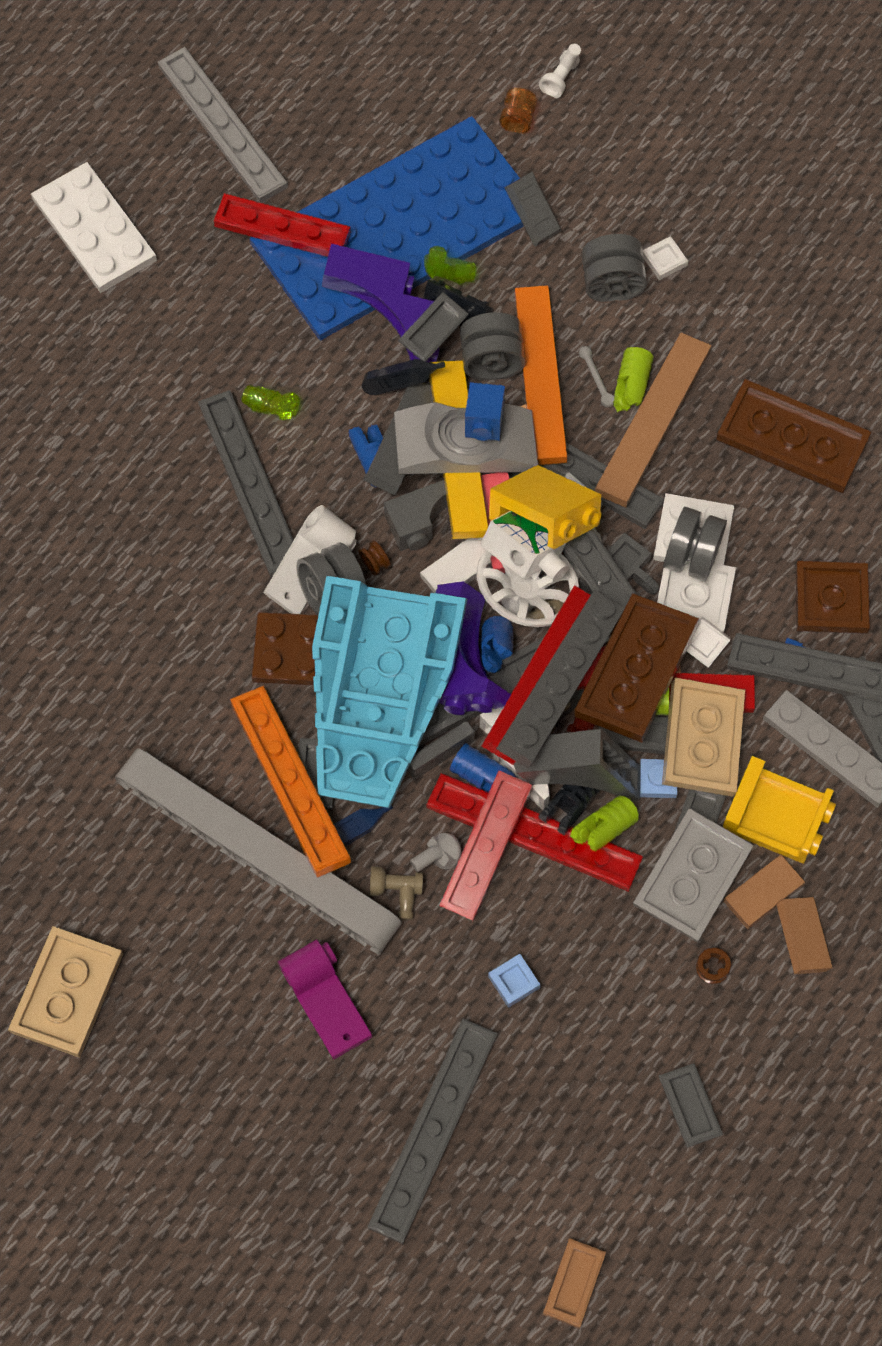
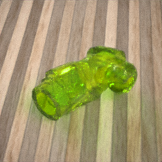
[424,246,476,285]
[241,385,300,421]

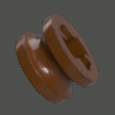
[358,540,391,576]
[696,947,731,984]

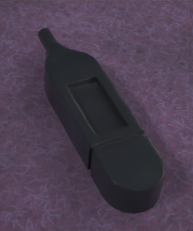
[361,359,445,395]

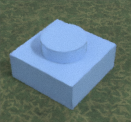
[640,759,677,798]
[488,954,540,1008]

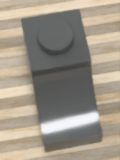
[384,480,448,551]

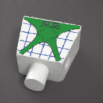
[480,511,569,581]

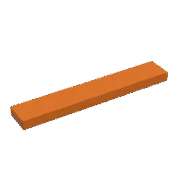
[515,286,567,465]
[230,686,351,878]

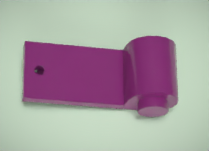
[277,939,372,1060]

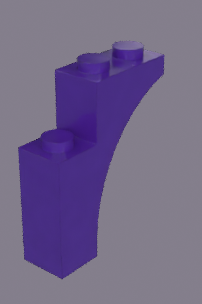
[322,244,440,363]
[435,581,511,715]

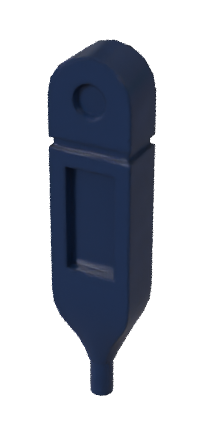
[303,805,393,856]

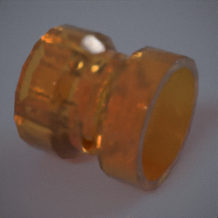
[499,88,538,134]

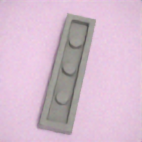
[763,690,882,808]

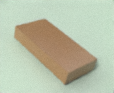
[724,855,805,930]
[776,897,832,974]
[543,1238,606,1329]

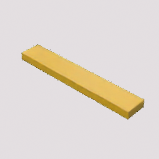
[429,360,488,539]

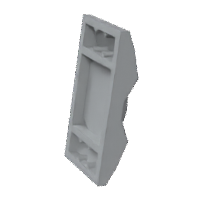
[394,402,538,474]

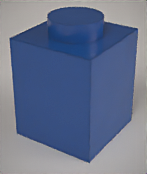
[465,382,505,441]

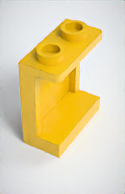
[489,465,602,549]
[723,756,836,864]

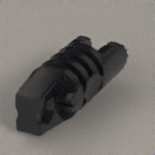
[538,784,601,835]

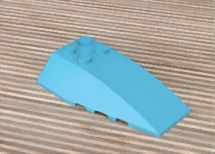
[312,576,467,808]

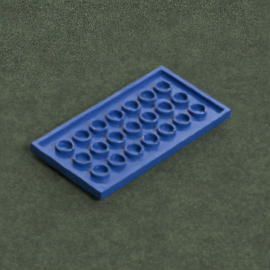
[250,116,523,341]

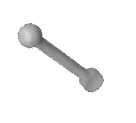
[579,346,614,407]

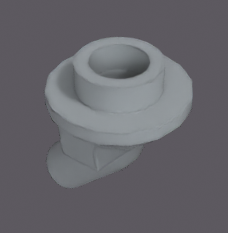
[410,833,461,872]

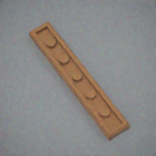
[595,333,711,508]

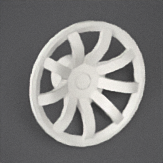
[477,549,579,627]

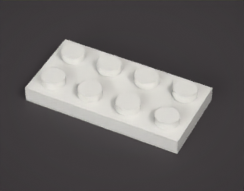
[31,162,157,293]

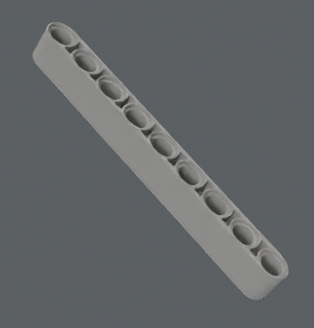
[115,748,402,954]

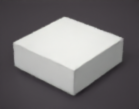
[643,236,688,280]
[686,616,731,667]

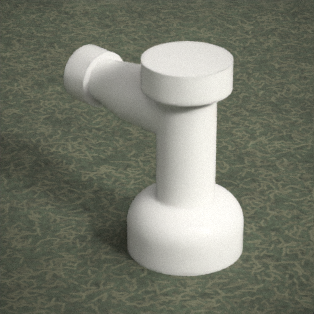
[539,44,581,98]

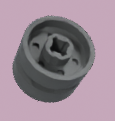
[581,234,647,302]
[460,312,526,381]
[663,506,727,582]
[296,542,366,615]

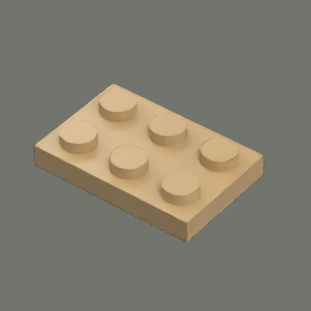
[662,678,745,797]
[8,926,123,1058]

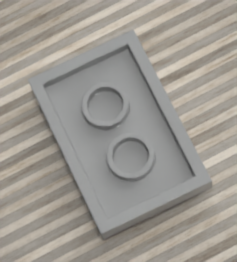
[633,808,754,943]

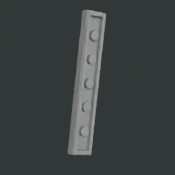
[158,47,288,203]

